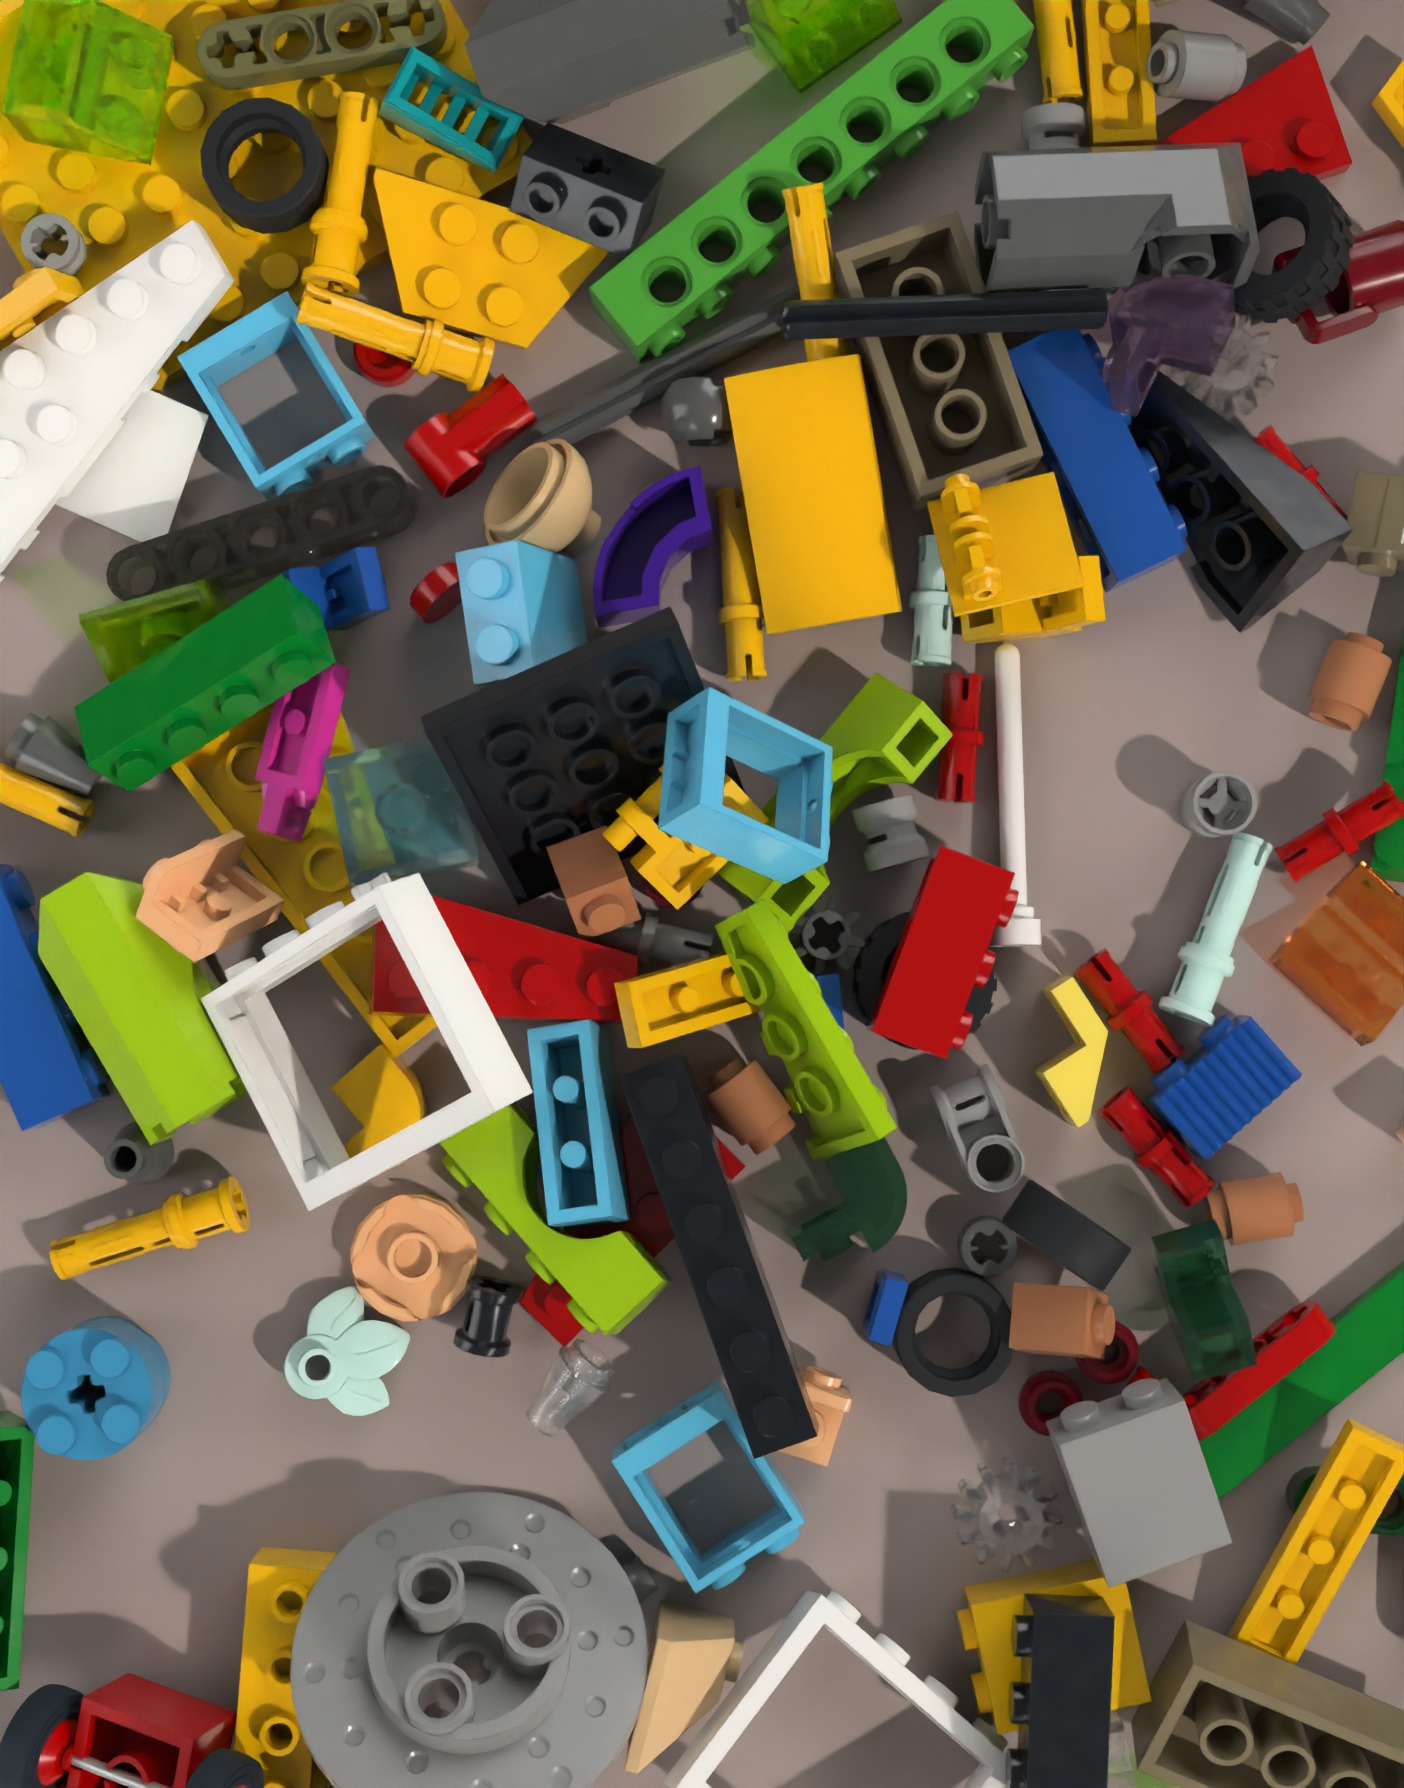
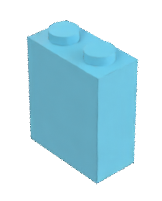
[455,540,588,687]

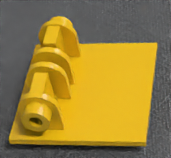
[927,472,1084,617]

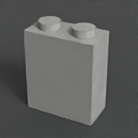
[1046,1378,1233,1588]

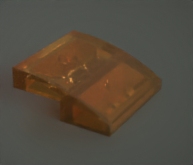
[1268,861,1404,1046]

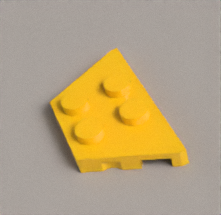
[372,168,609,350]

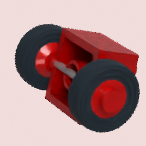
[0,1673,264,1788]

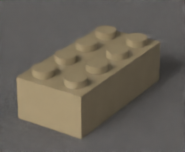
[834,211,1044,512]
[1131,1619,1404,1788]

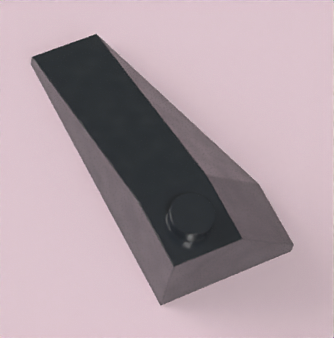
[1121,362,1353,633]

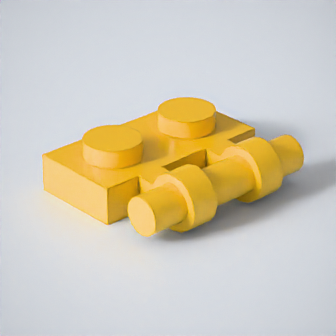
[602,764,770,910]

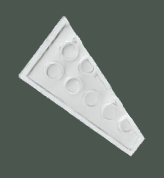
[0,220,235,583]

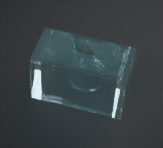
[323,737,484,888]

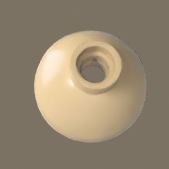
[484,438,601,557]

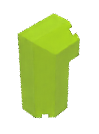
[38,872,248,1146]

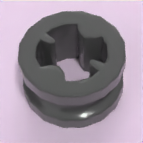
[957,1215,1018,1277]

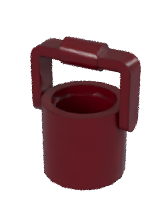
[1271,220,1404,344]

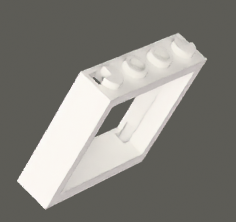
[201,872,533,1211]
[662,1590,1008,1788]

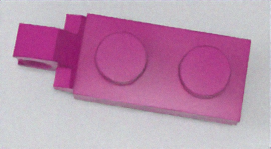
[254,664,351,841]

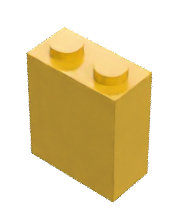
[957,1559,1152,1735]

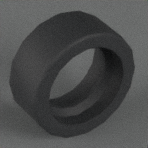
[200,97,329,234]
[1002,1180,1131,1291]
[893,1268,1014,1397]

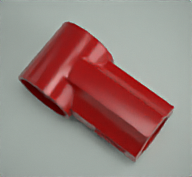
[403,373,537,499]

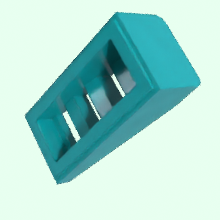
[378,46,525,174]

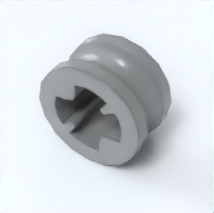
[21,213,87,276]

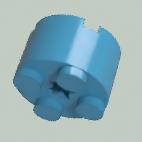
[21,1316,171,1460]

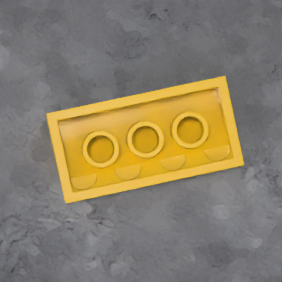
[724,354,902,635]

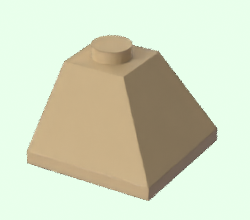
[624,1600,744,1774]

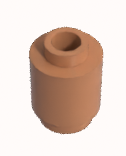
[1308,632,1392,732]
[704,1057,796,1155]
[1204,1172,1304,1246]

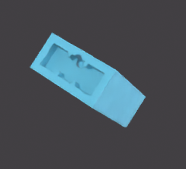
[177,291,376,501]
[658,687,833,884]
[611,1378,806,1594]

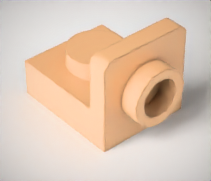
[778,1366,852,1467]

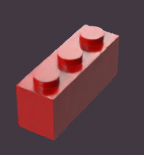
[867,845,1019,1059]

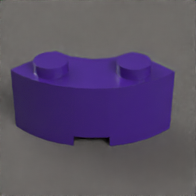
[593,466,712,628]

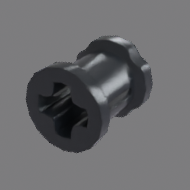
[453,1275,523,1357]

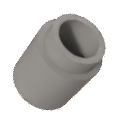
[1146,30,1247,102]

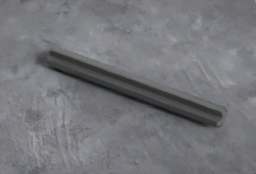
[526,286,800,445]

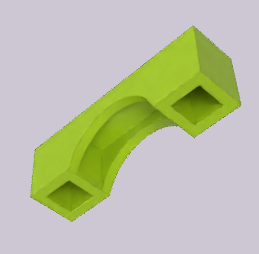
[716,672,953,933]
[439,1102,674,1335]

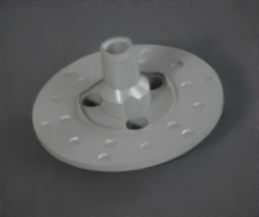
[290,1492,648,1788]

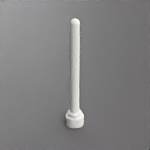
[990,643,1041,947]

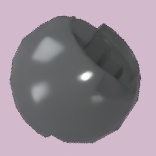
[660,377,733,446]

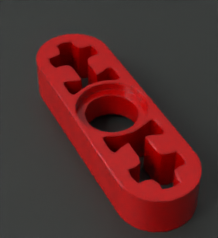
[1182,1300,1336,1441]

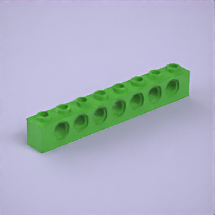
[589,0,1035,364]

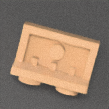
[135,829,285,963]

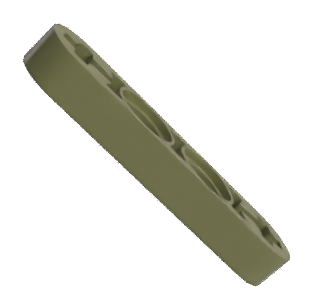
[197,0,448,90]

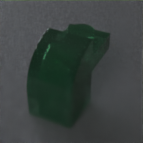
[789,1137,907,1262]
[1152,1219,1257,1382]

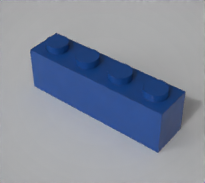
[1008,330,1188,593]
[0,864,111,1131]

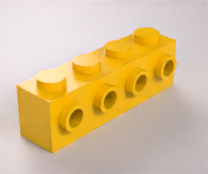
[234,1547,338,1788]

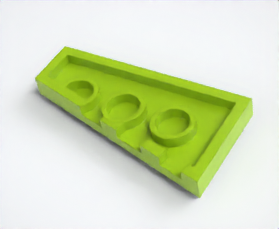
[715,898,897,1161]

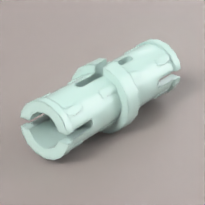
[909,535,954,667]

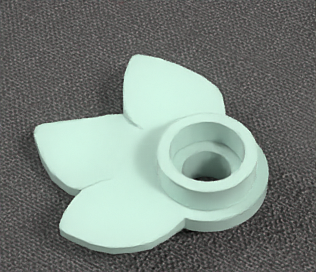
[284,1286,410,1416]

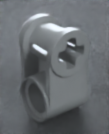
[927,1064,1025,1193]

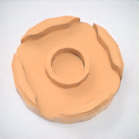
[350,1192,478,1322]

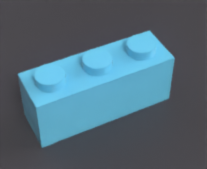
[527,1019,631,1229]

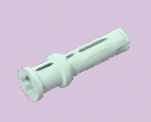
[1158,832,1273,1027]

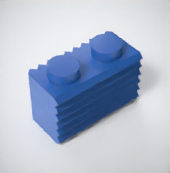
[1144,1014,1302,1160]

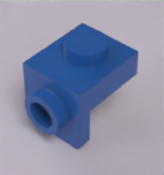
[282,547,390,631]

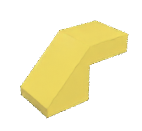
[1034,976,1108,1128]

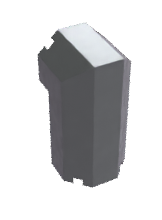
[465,0,755,124]
[974,142,1260,310]

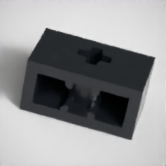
[510,123,665,258]

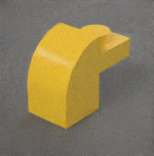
[960,556,1106,644]
[330,1044,429,1166]

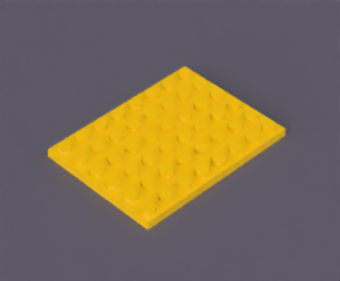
[0,0,532,392]

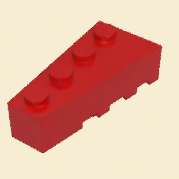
[369,895,638,1024]

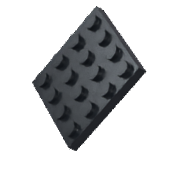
[420,607,746,906]

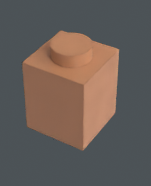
[546,825,641,940]
[1009,1282,1115,1360]

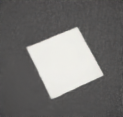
[55,390,209,551]

